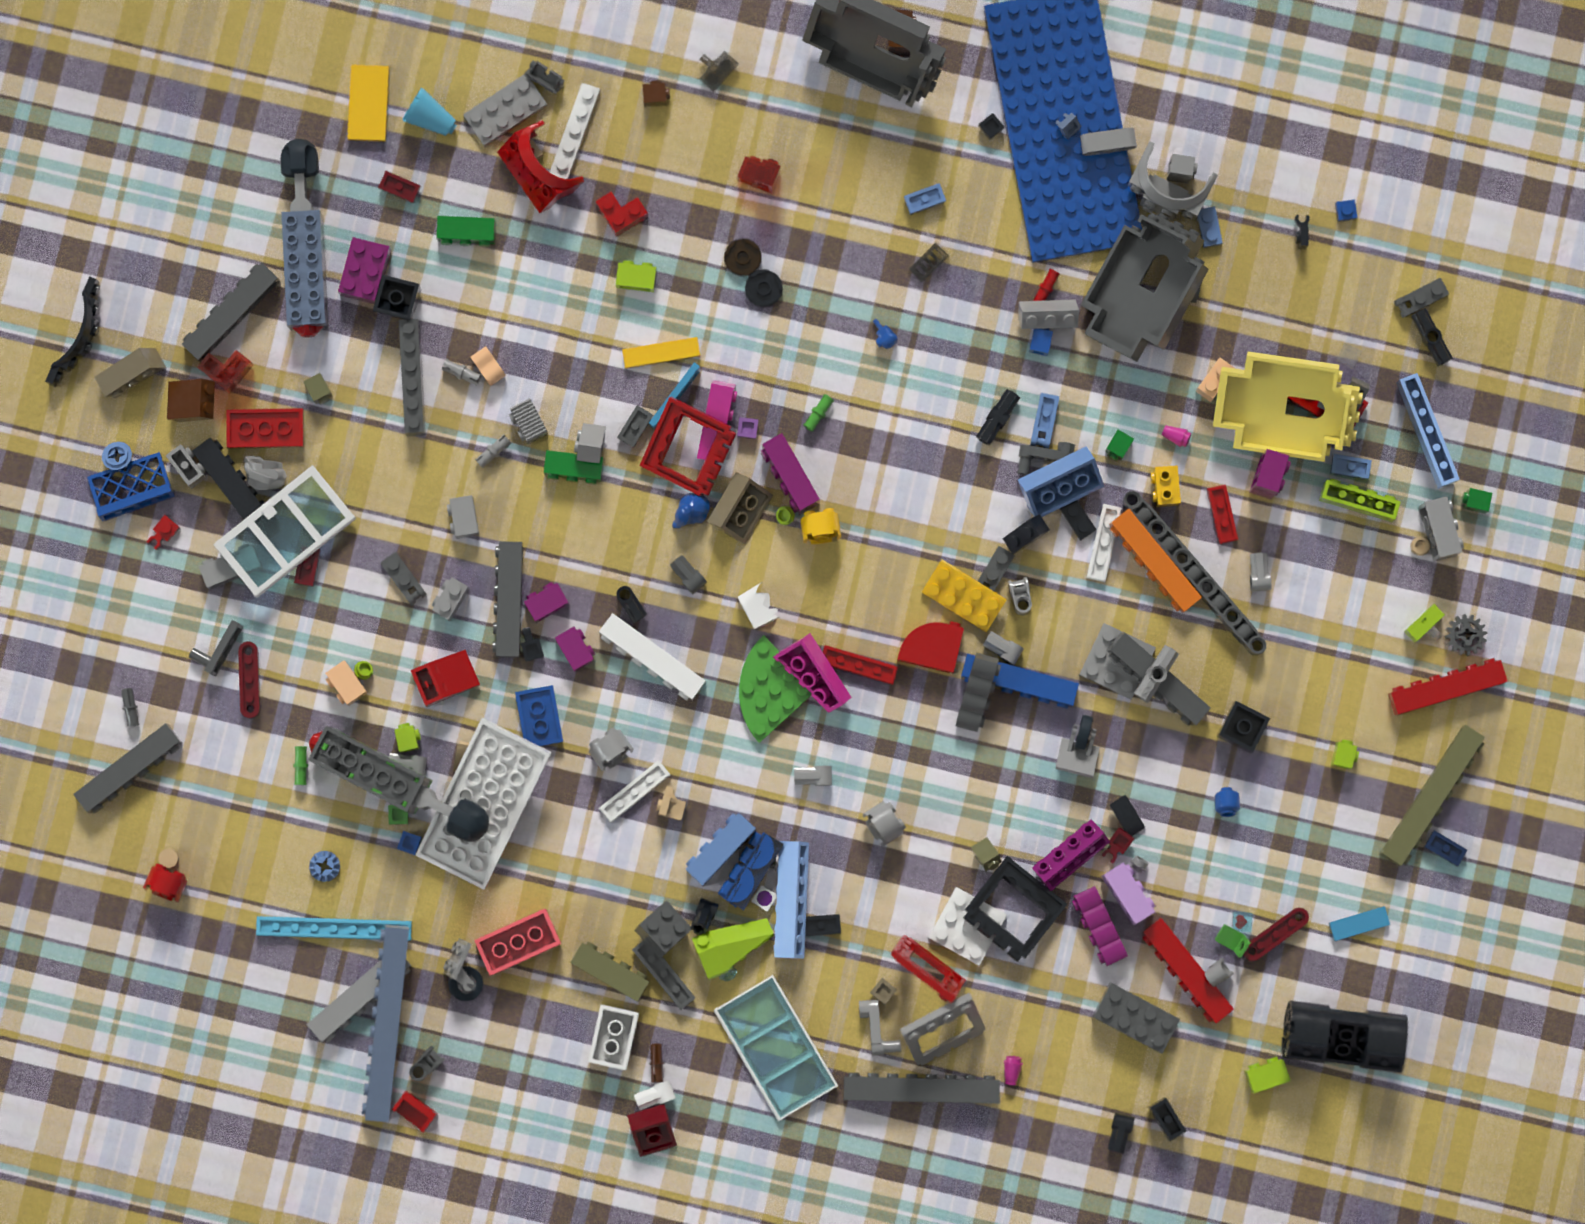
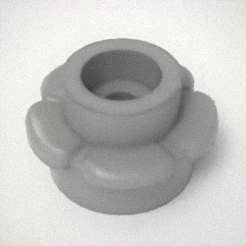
[1130,856,1149,873]

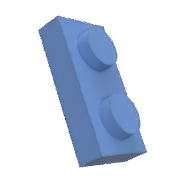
[904,183,946,215]
[1197,206,1223,248]
[1330,454,1372,480]

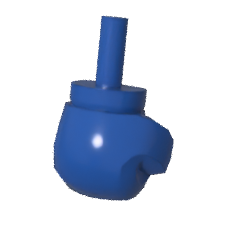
[873,319,898,349]

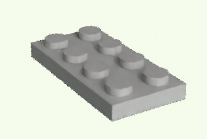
[463,75,547,147]

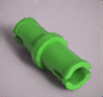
[803,394,834,432]
[293,746,308,785]

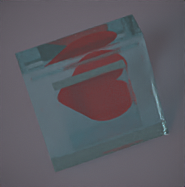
[1231,911,1253,932]

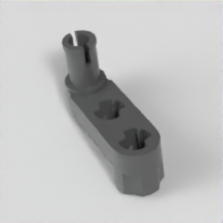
[1017,442,1075,476]

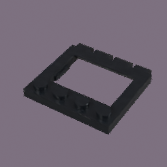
[963,856,1068,962]

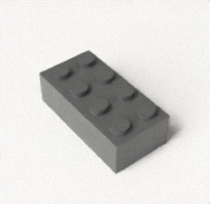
[1092,983,1180,1054]

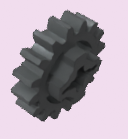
[1445,614,1488,656]

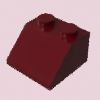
[627,1104,677,1157]

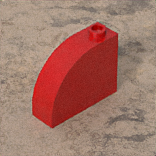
[897,621,964,674]

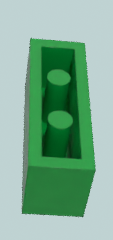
[436,216,496,247]
[543,450,604,484]

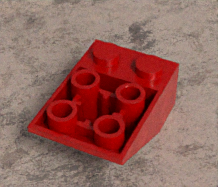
[410,650,480,707]

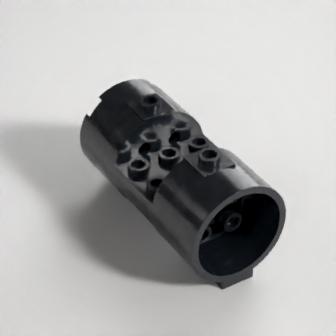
[1281,1000,1408,1073]

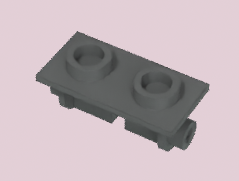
[524,60,565,94]

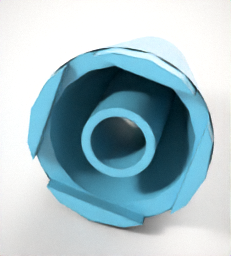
[402,88,457,136]

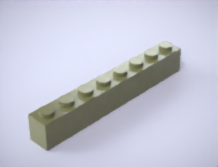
[1379,725,1485,867]

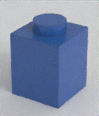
[1029,328,1053,356]

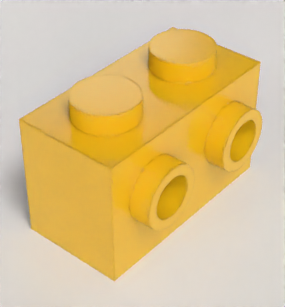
[1150,465,1181,507]

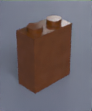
[167,378,215,422]

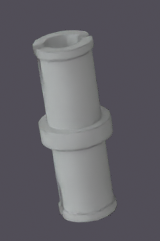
[442,359,481,386]
[475,434,511,468]

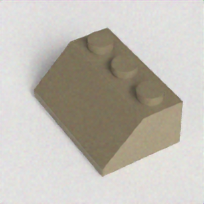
[707,472,773,544]

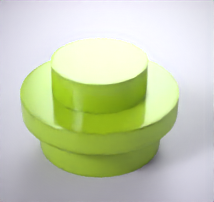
[776,506,795,525]
[354,661,373,680]

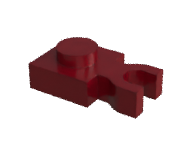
[1101,827,1135,864]

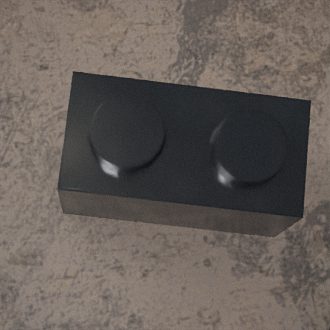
[1002,514,1050,554]
[1148,1097,1187,1141]

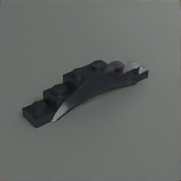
[45,276,100,387]

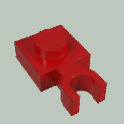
[146,515,180,550]

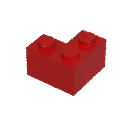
[595,191,648,237]

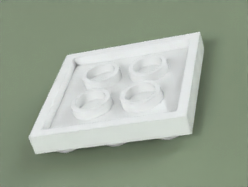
[928,887,1007,966]

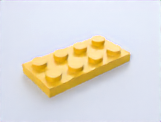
[922,559,1007,632]

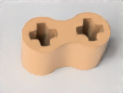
[470,347,506,386]

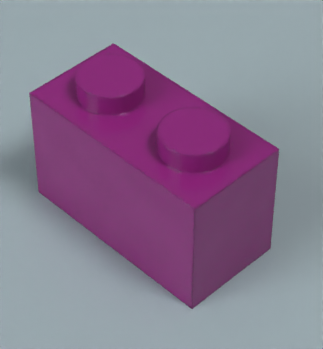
[524,582,569,623]
[555,626,596,672]

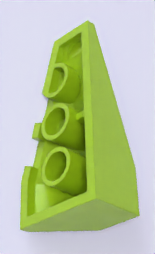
[692,918,774,980]

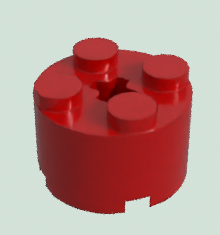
[143,863,188,903]

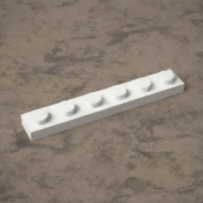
[550,83,600,179]

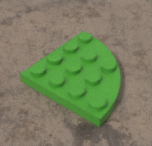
[739,635,812,743]

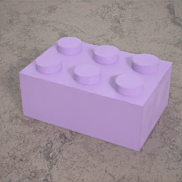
[1101,863,1156,925]

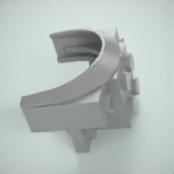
[1128,141,1218,221]

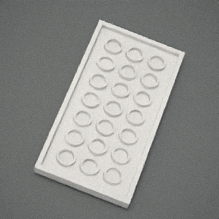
[415,718,552,890]

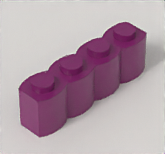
[1072,886,1128,966]

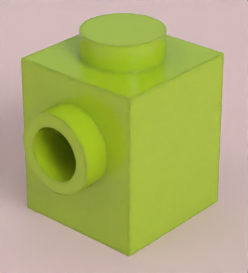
[394,723,421,753]
[1331,739,1359,770]

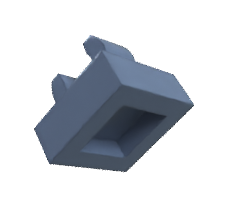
[1056,113,1081,139]

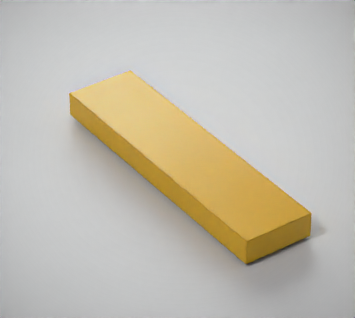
[622,337,700,369]

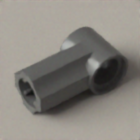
[670,555,707,595]

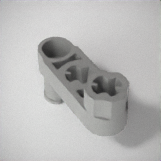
[859,1000,901,1056]

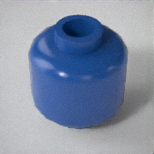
[1214,787,1240,817]

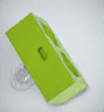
[1404,604,1445,643]

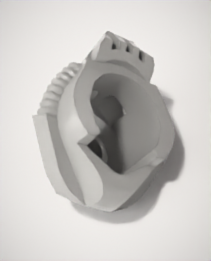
[244,456,287,490]

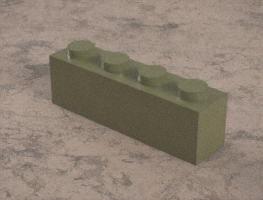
[570,941,649,1002]

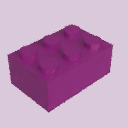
[338,237,392,304]
[1249,449,1291,499]

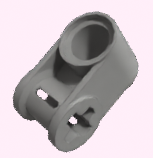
[1008,577,1032,616]
[1205,958,1234,987]

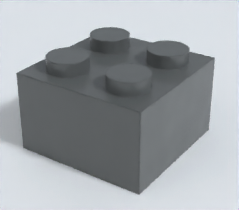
[634,900,692,959]

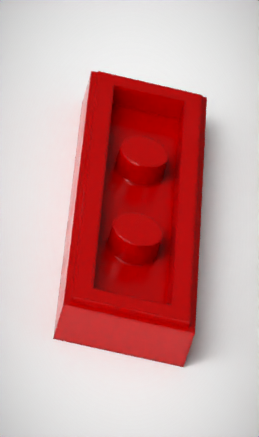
[1207,484,1239,545]

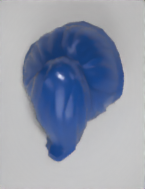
[672,493,710,528]

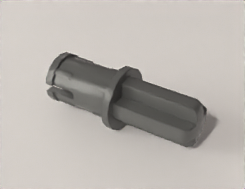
[121,688,140,727]

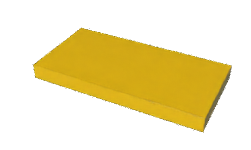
[347,65,389,142]

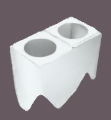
[737,582,781,630]

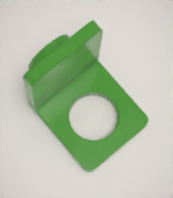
[1215,924,1250,958]

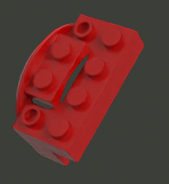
[497,120,584,213]

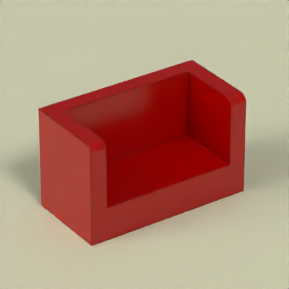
[392,1091,438,1133]

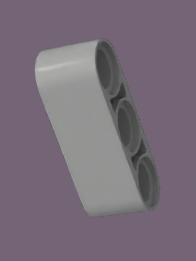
[1080,128,1137,156]

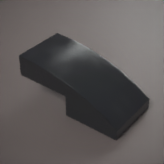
[1109,795,1146,836]

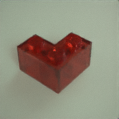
[737,156,781,194]
[197,350,254,394]

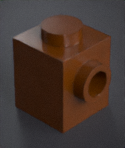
[642,80,670,107]

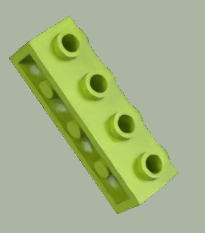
[1319,479,1401,522]

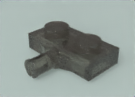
[700,51,739,92]

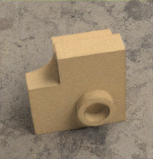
[656,787,686,821]

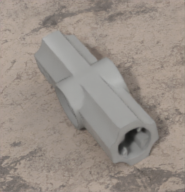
[1134,645,1179,703]

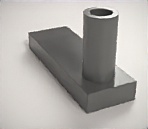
[189,620,244,677]

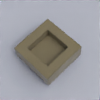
[870,978,897,1005]

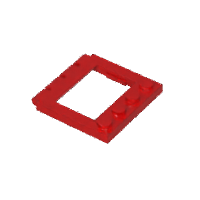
[639,396,736,496]
[891,935,966,1003]

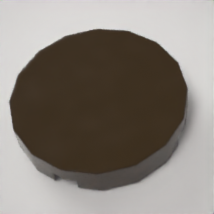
[724,238,762,276]

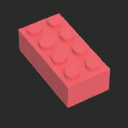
[474,908,562,976]

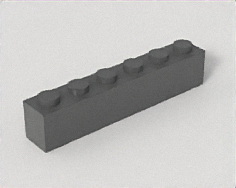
[182,262,280,363]
[399,319,426,436]
[493,541,523,658]
[1106,632,1211,726]
[73,723,182,814]

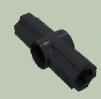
[1411,308,1453,366]
[976,389,1020,446]

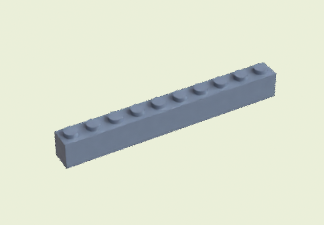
[361,924,409,1122]

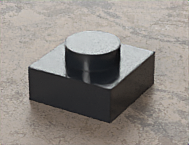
[978,113,1005,140]

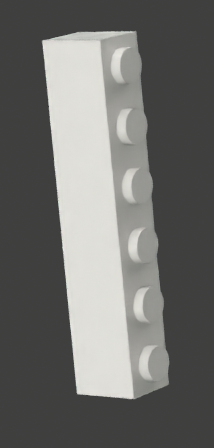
[599,613,706,701]

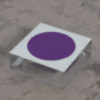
[751,885,777,912]

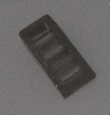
[909,242,950,282]

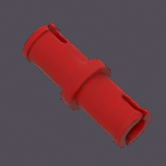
[1032,268,1060,301]

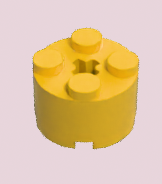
[800,508,841,545]

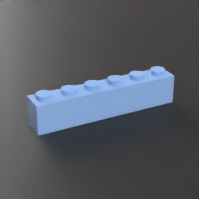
[1396,373,1460,489]
[774,841,809,959]

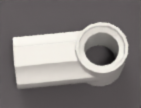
[634,1080,676,1110]

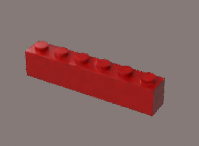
[1388,658,1508,716]
[1142,918,1234,1024]

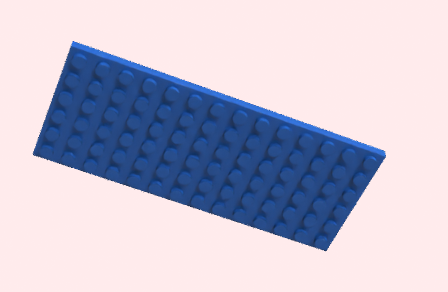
[984,0,1142,263]

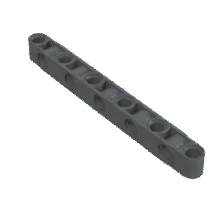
[1122,491,1266,656]

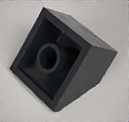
[373,275,421,321]

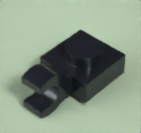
[1294,215,1310,249]
[520,627,544,662]

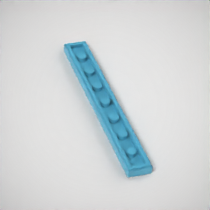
[256,916,412,941]

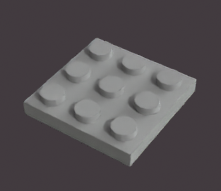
[1079,623,1156,700]

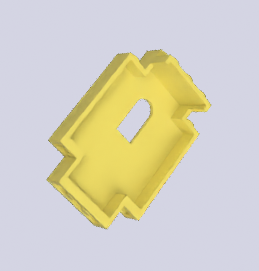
[1213,351,1363,462]

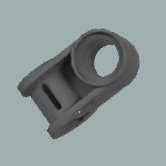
[409,1046,445,1081]

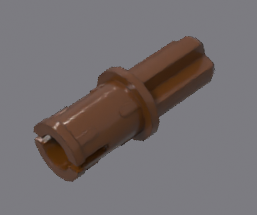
[649,1043,664,1082]

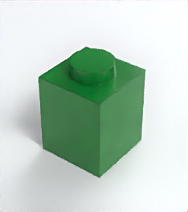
[1105,429,1134,461]
[1461,488,1493,514]

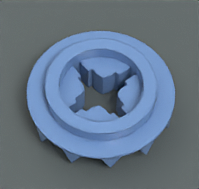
[102,442,133,471]
[309,851,340,882]

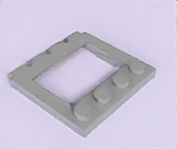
[900,993,986,1066]

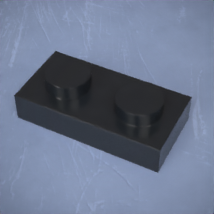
[1059,500,1097,541]
[805,914,841,936]

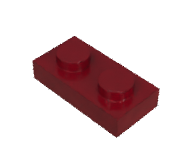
[378,171,421,204]
[294,545,321,587]

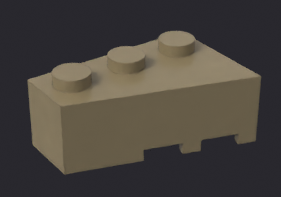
[94,348,166,398]

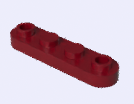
[238,641,260,719]
[1243,908,1309,961]

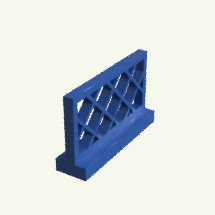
[87,452,175,522]

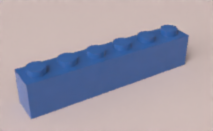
[961,654,1079,709]

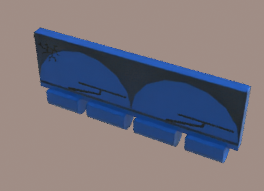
[719,832,783,911]

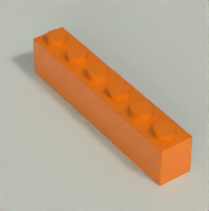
[1109,508,1202,613]

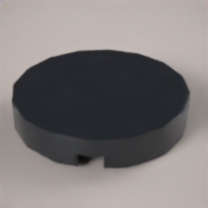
[745,269,783,308]

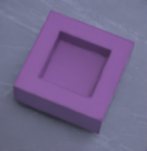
[737,417,758,439]

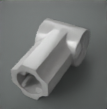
[1250,553,1272,592]
[983,631,1024,666]
[389,753,427,775]
[794,766,832,786]

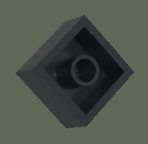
[1216,701,1270,754]

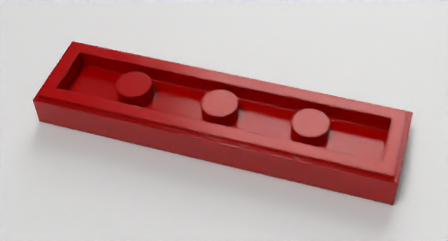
[823,645,898,685]

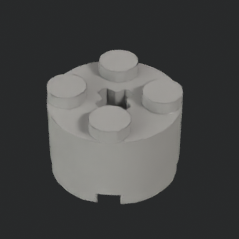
[589,727,634,771]
[863,801,906,846]

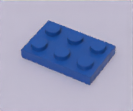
[515,685,563,747]

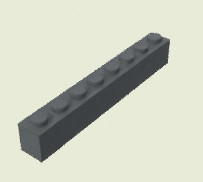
[843,1073,1000,1104]

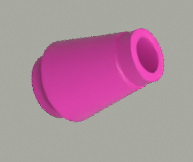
[1162,425,1192,447]
[1004,1056,1023,1085]

